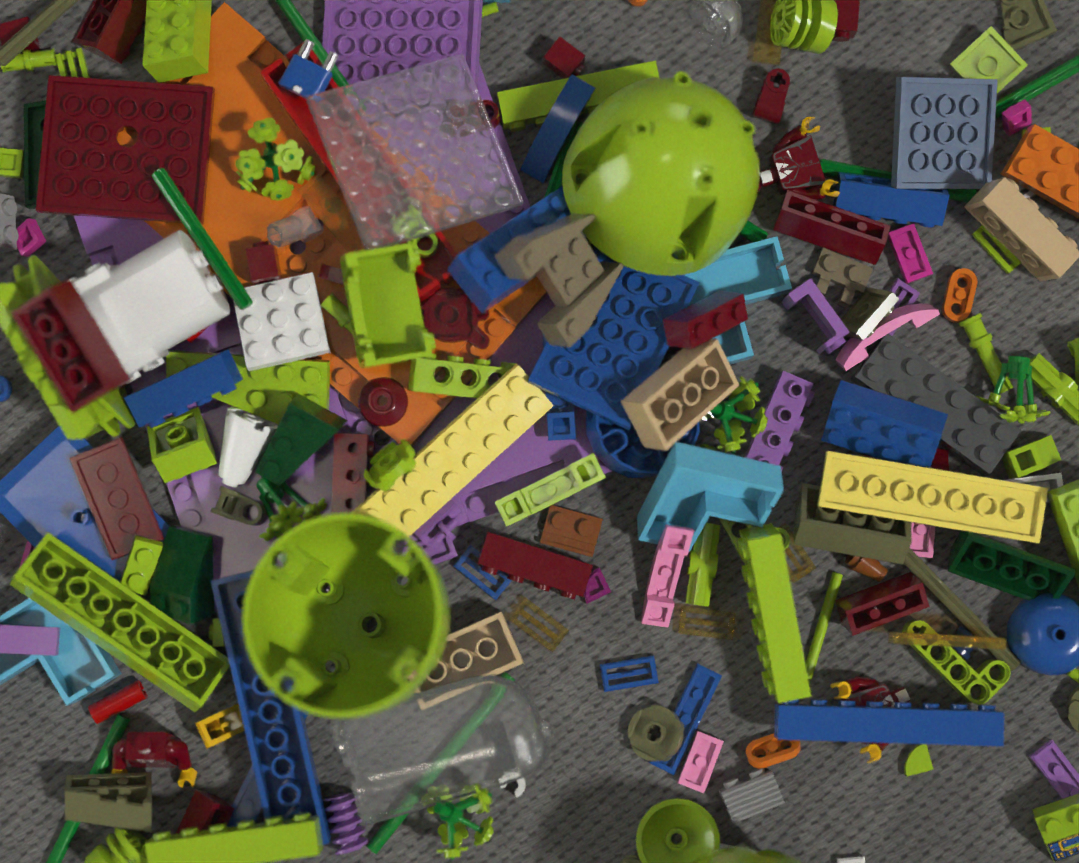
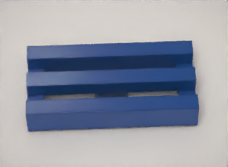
[454,545,512,600]
[600,655,659,692]

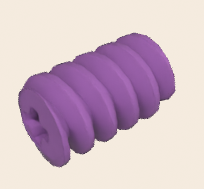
[323,792,368,855]

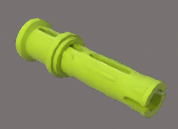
[958,312,1013,394]

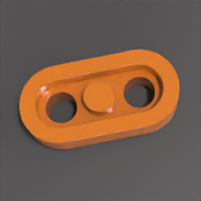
[942,268,977,322]
[746,733,801,769]

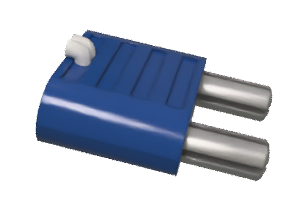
[279,39,339,104]

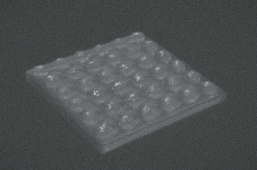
[307,54,523,250]

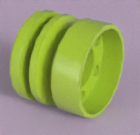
[770,0,838,54]
[85,827,148,863]

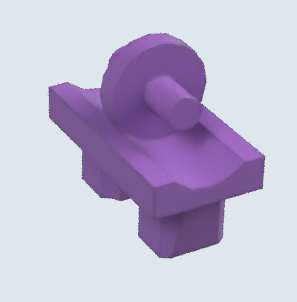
[414,499,462,545]

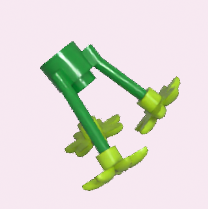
[976,356,1051,424]
[256,477,327,541]

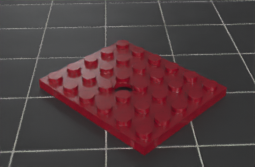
[36,75,215,224]

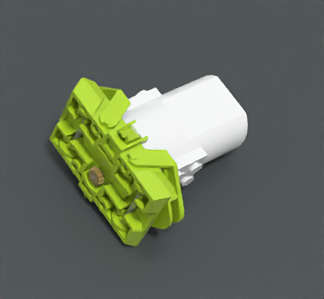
[0,230,230,439]

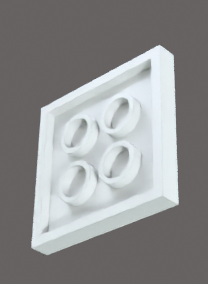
[234,272,331,371]

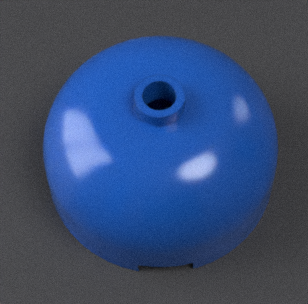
[1007,593,1079,675]

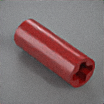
[88,680,148,724]

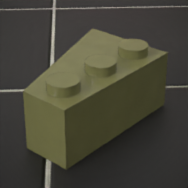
[65,772,152,832]

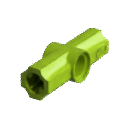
[1030,353,1079,426]
[685,523,720,607]

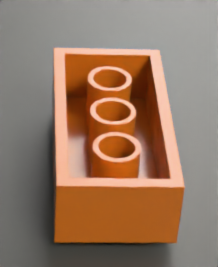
[1001,124,1079,219]

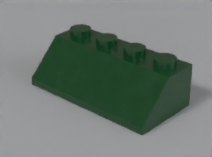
[947,531,1076,600]

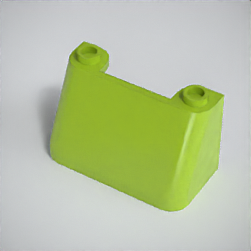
[340,243,435,368]

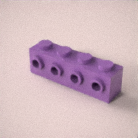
[744,371,815,472]

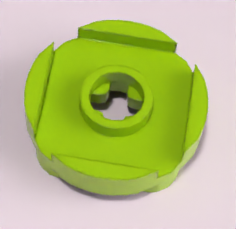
[364,439,416,492]

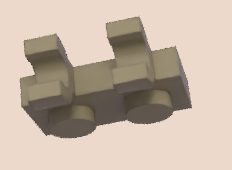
[812,248,873,309]

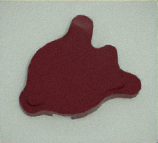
[420,288,490,350]

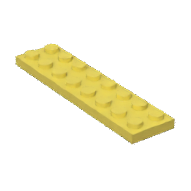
[351,364,554,536]
[817,451,1048,543]

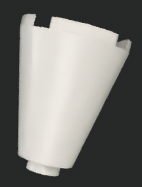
[218,407,278,487]

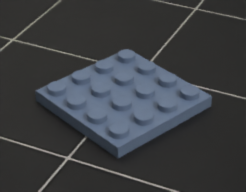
[891,77,997,189]

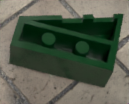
[255,394,348,486]

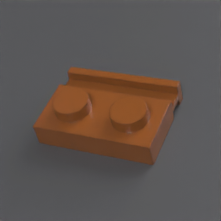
[540,505,603,557]

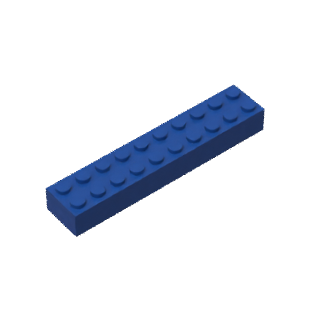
[211,570,331,845]

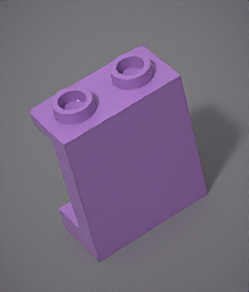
[782,278,849,354]

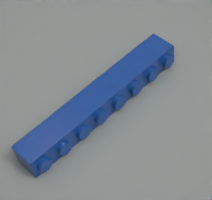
[774,699,1004,746]

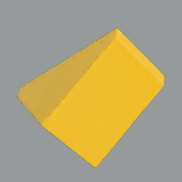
[195,703,245,749]

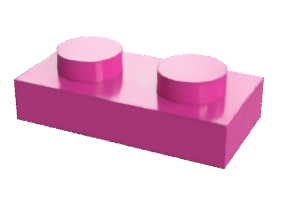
[888,223,933,284]

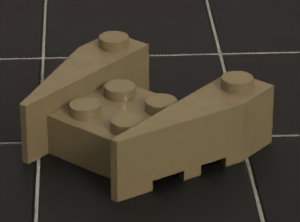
[495,214,624,348]

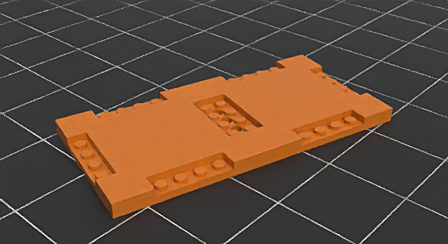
[117,2,547,446]

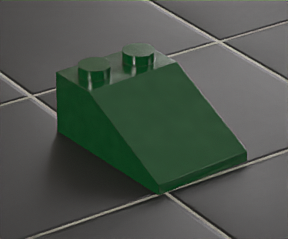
[150,525,214,624]

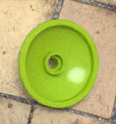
[636,798,720,863]

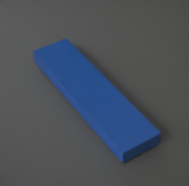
[649,663,722,775]

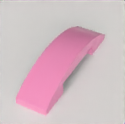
[836,303,940,371]
[641,524,694,628]

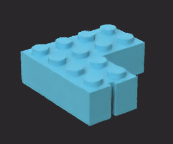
[684,236,792,364]
[637,442,784,551]
[0,598,122,706]

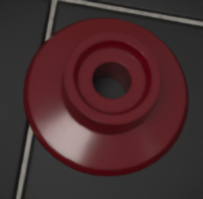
[358,377,408,427]

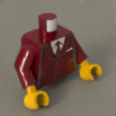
[760,117,840,200]
[831,676,910,763]
[111,732,197,788]

